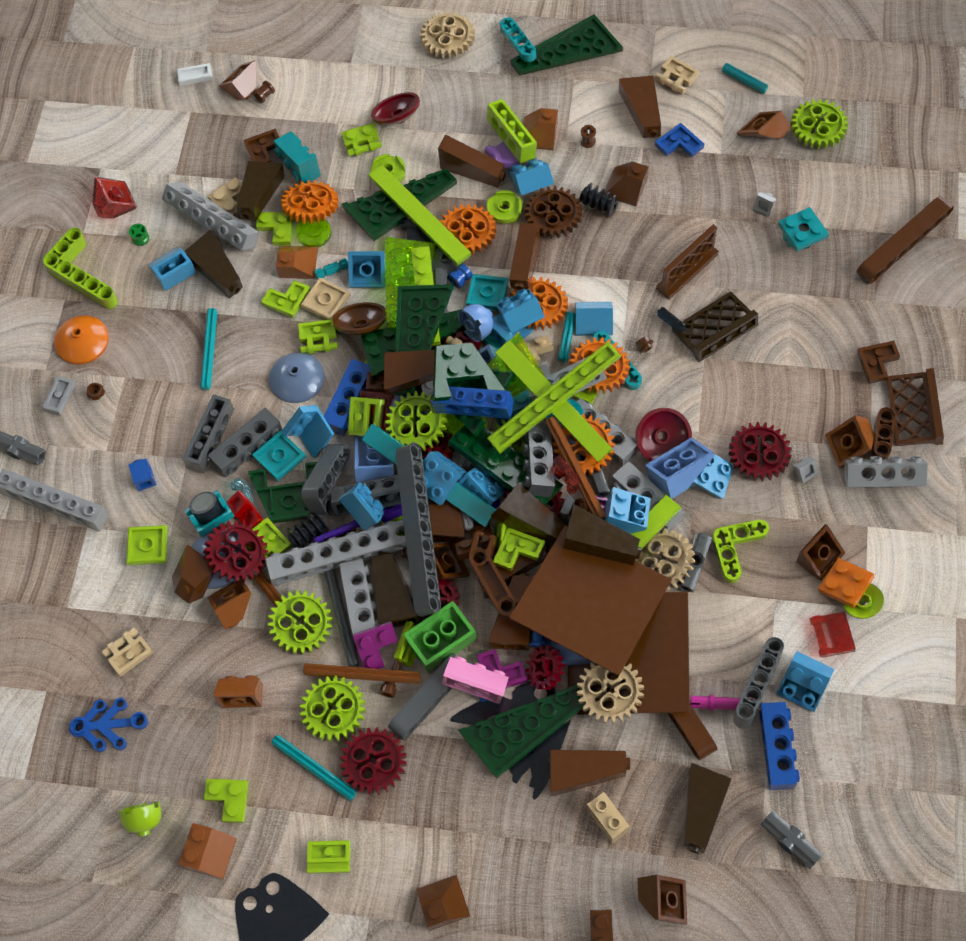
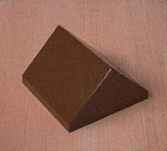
[796,524,845,580]

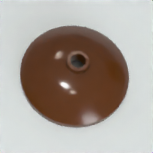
[333,302,388,335]

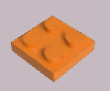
[818,558,875,608]

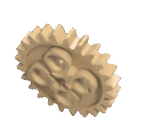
[420,11,475,59]
[635,529,695,591]
[577,662,644,725]

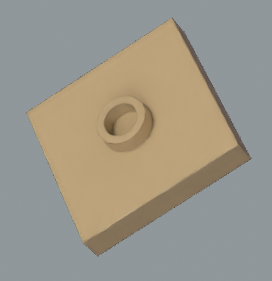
[301,277,351,320]

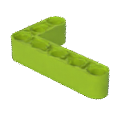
[43,228,118,309]

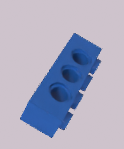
[324,359,371,436]
[431,386,514,419]
[759,702,800,790]

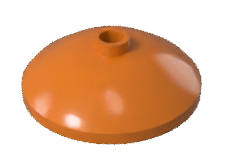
[54,315,109,365]

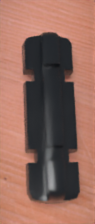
[657,307,686,333]

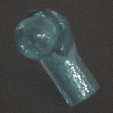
[230,478,253,502]

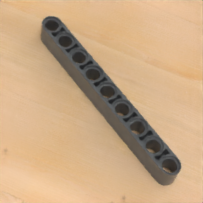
[395,442,441,617]

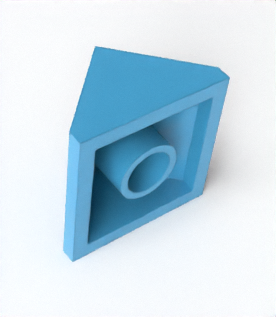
[348,251,387,287]
[575,301,613,336]

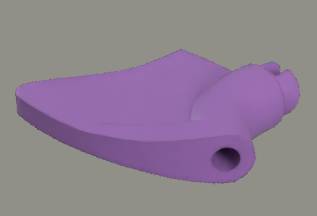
[484,142,521,168]

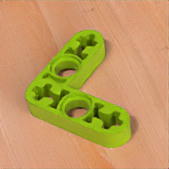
[713,520,769,583]

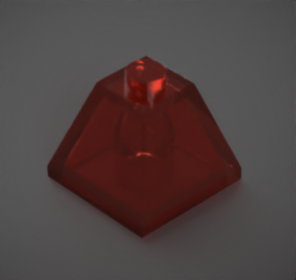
[92,177,137,219]

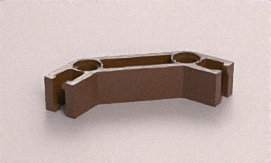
[469,531,520,622]

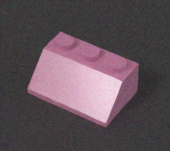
[442,656,509,704]

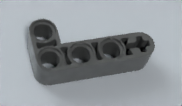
[301,444,351,516]

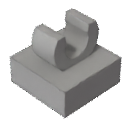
[753,192,776,216]
[793,456,819,483]

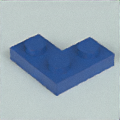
[655,123,705,158]

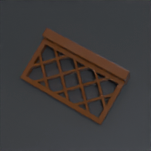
[656,224,719,300]
[887,368,944,446]

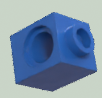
[128,458,157,491]

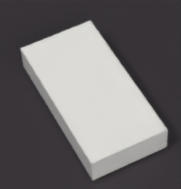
[177,63,213,86]

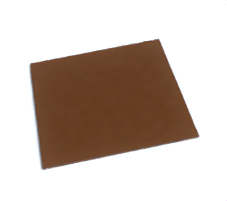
[509,525,672,676]
[567,591,690,715]

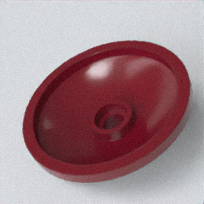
[371,92,420,125]
[635,408,692,462]

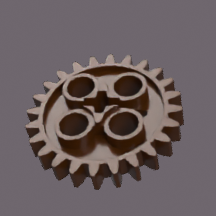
[525,186,582,239]

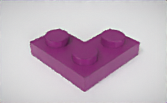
[353,621,398,669]
[476,649,528,689]

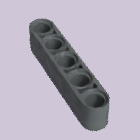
[733,637,784,729]
[388,653,456,741]

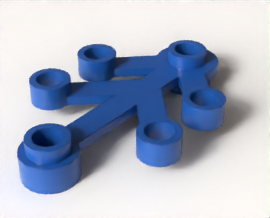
[69,697,148,752]

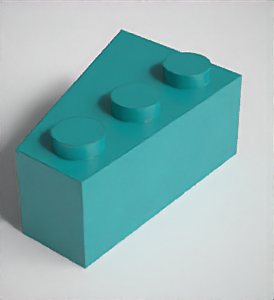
[274,131,321,183]

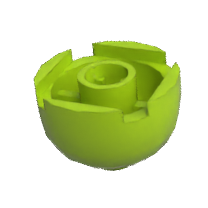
[118,801,161,837]

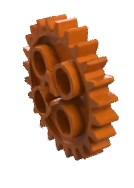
[281,180,339,224]
[440,203,496,255]
[510,277,568,331]
[569,337,630,394]
[552,414,615,476]

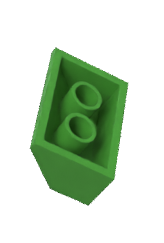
[403,601,477,673]

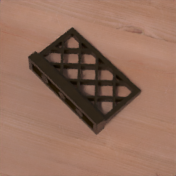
[672,291,758,362]

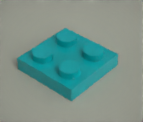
[466,274,509,311]
[252,430,306,482]

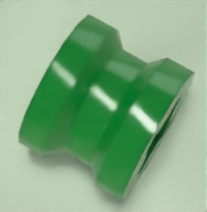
[129,224,149,246]

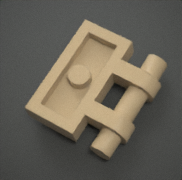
[654,56,699,94]
[102,627,154,677]

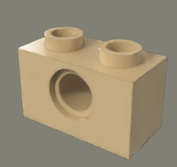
[587,792,630,844]

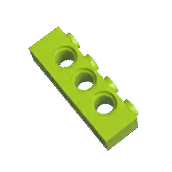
[486,99,537,163]

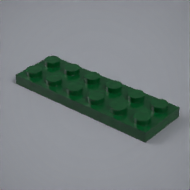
[448,426,563,506]

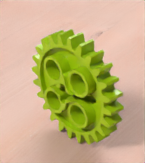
[790,98,849,150]
[385,391,448,451]
[268,590,333,655]
[300,675,366,742]

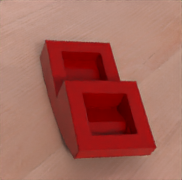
[226,490,263,531]

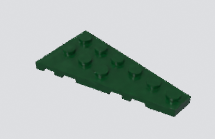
[510,14,623,75]
[342,169,457,241]
[394,284,454,396]
[361,309,466,381]
[458,685,585,779]

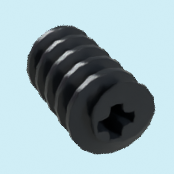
[579,182,619,217]
[287,512,330,548]

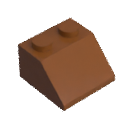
[214,675,263,708]
[178,823,237,880]

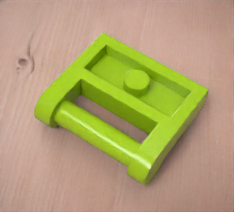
[348,397,385,436]

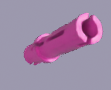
[690,694,753,711]

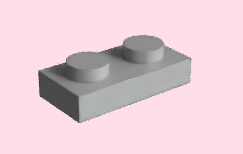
[42,376,76,415]

